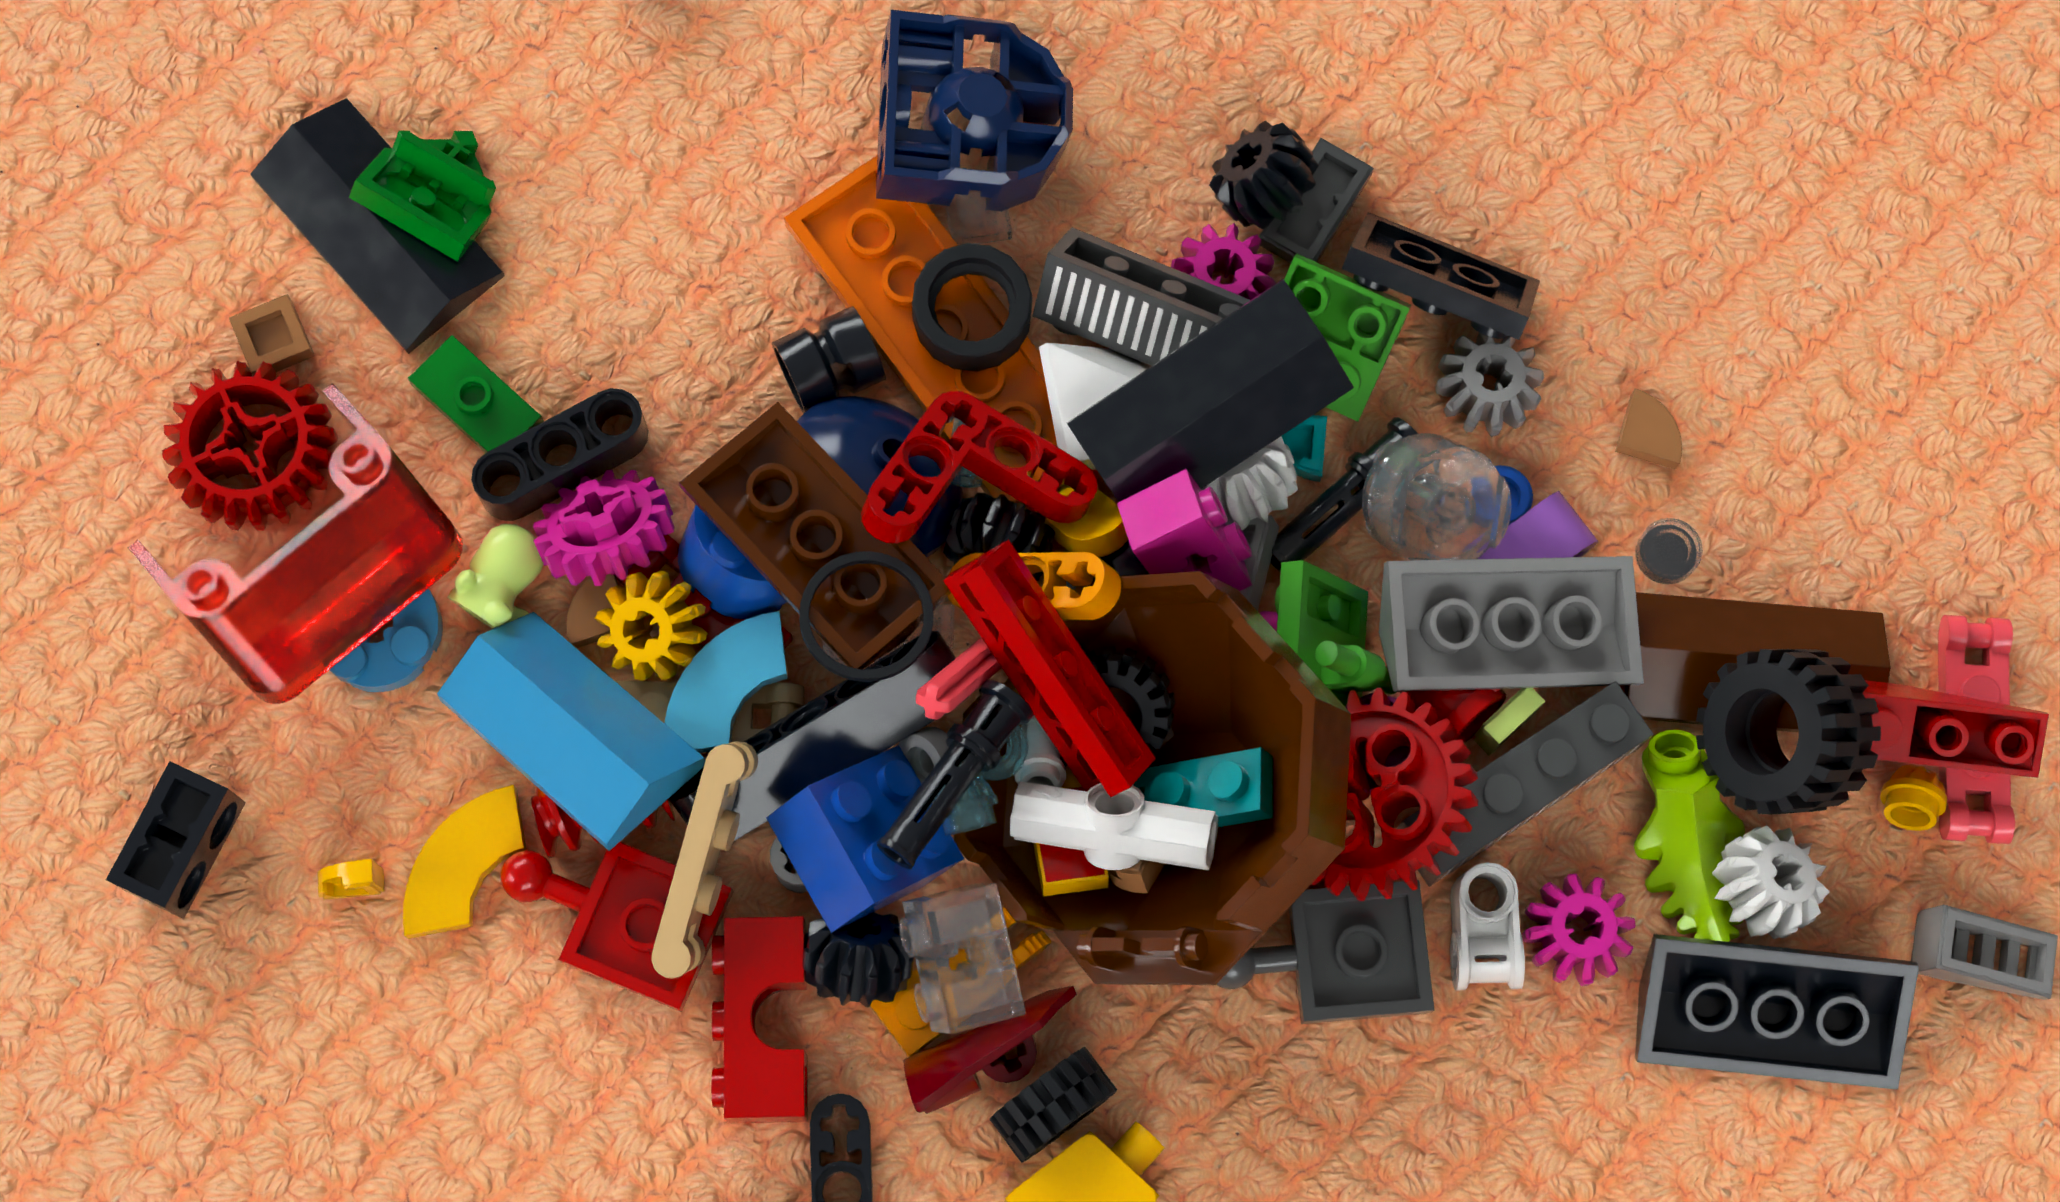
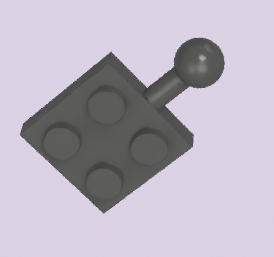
[1216,880,1434,1024]

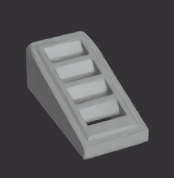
[1911,905,2058,1000]

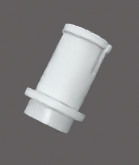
[1014,716,1067,787]

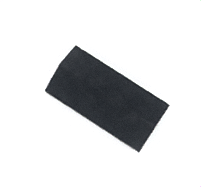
[250,98,505,354]
[1067,279,1354,502]
[1635,934,1919,1090]

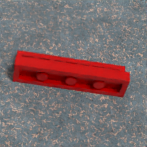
[943,539,1156,798]

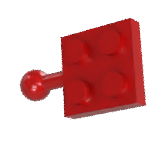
[501,842,734,1012]

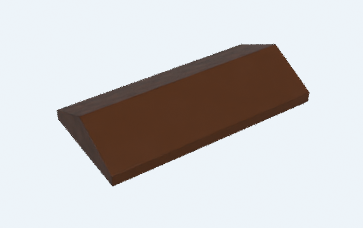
[679,402,951,669]
[1625,592,1891,732]

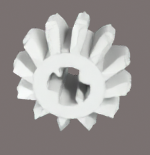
[1201,437,1298,530]
[1712,825,1830,939]

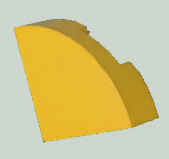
[317,859,385,900]

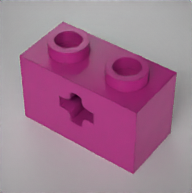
[1117,469,1252,591]

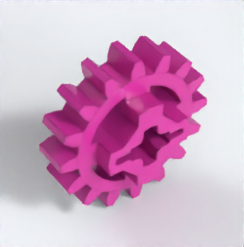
[533,470,675,586]

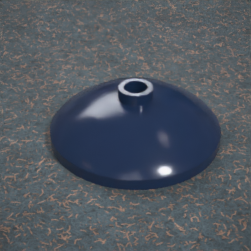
[797,396,963,557]

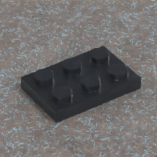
[1342,212,1540,340]

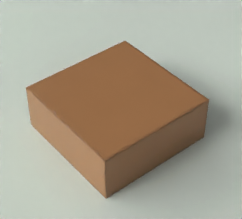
[229,294,315,376]

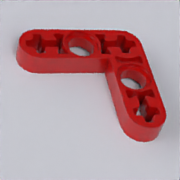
[861,391,1098,544]

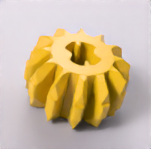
[595,571,708,681]

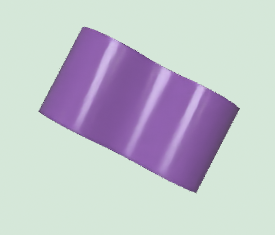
[1465,491,1598,559]

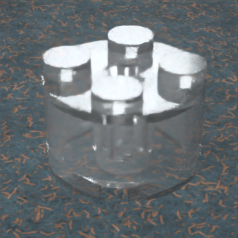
[1362,433,1512,561]

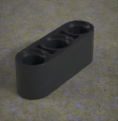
[471,388,649,521]

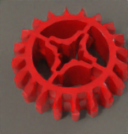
[162,361,338,531]

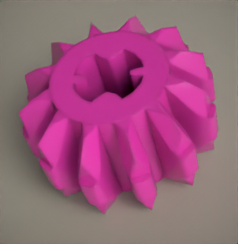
[1171,223,1276,300]
[1522,873,1636,986]

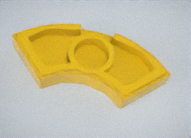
[403,785,527,939]

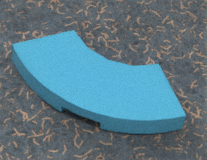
[665,611,788,753]

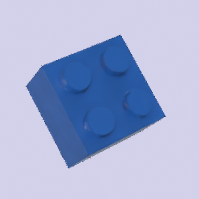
[766,745,964,933]

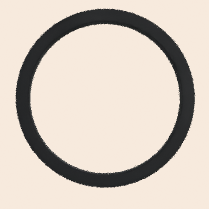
[799,551,934,682]

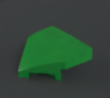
[349,131,496,262]

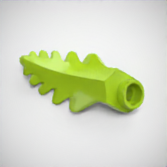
[1634,730,1745,942]

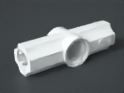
[1010,781,1218,870]

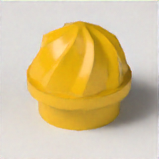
[1880,764,1947,831]

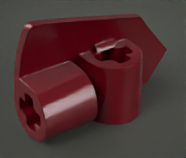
[903,986,1077,1114]

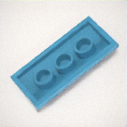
[437,612,705,851]

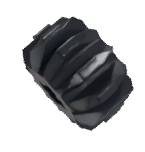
[1209,121,1318,229]
[943,493,1055,582]
[802,911,914,1007]

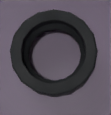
[912,243,1032,372]

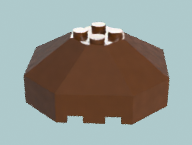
[954,571,1351,985]

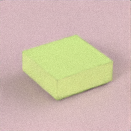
[1474,688,1546,756]

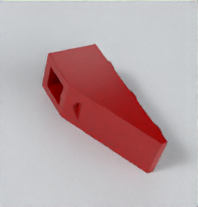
[1863,680,2049,778]

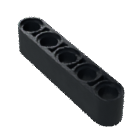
[669,631,968,841]

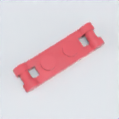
[1938,615,2015,844]

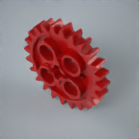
[1312,688,1479,901]

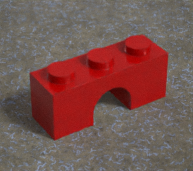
[711,916,808,1123]

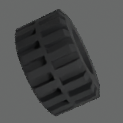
[1696,649,1881,815]

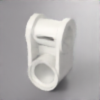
[1450,862,1525,990]

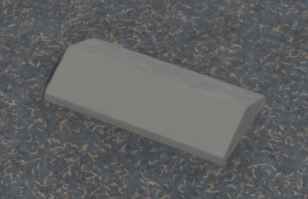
[1379,556,1644,692]

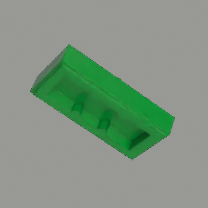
[407,335,544,453]

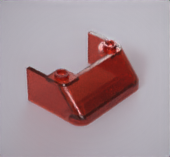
[128,383,463,704]

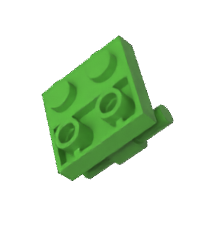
[1284,254,1411,422]
[1275,560,1397,706]

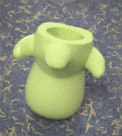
[447,524,544,629]

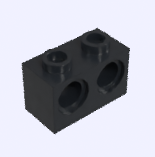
[106,761,246,919]

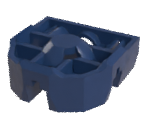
[876,10,1073,212]

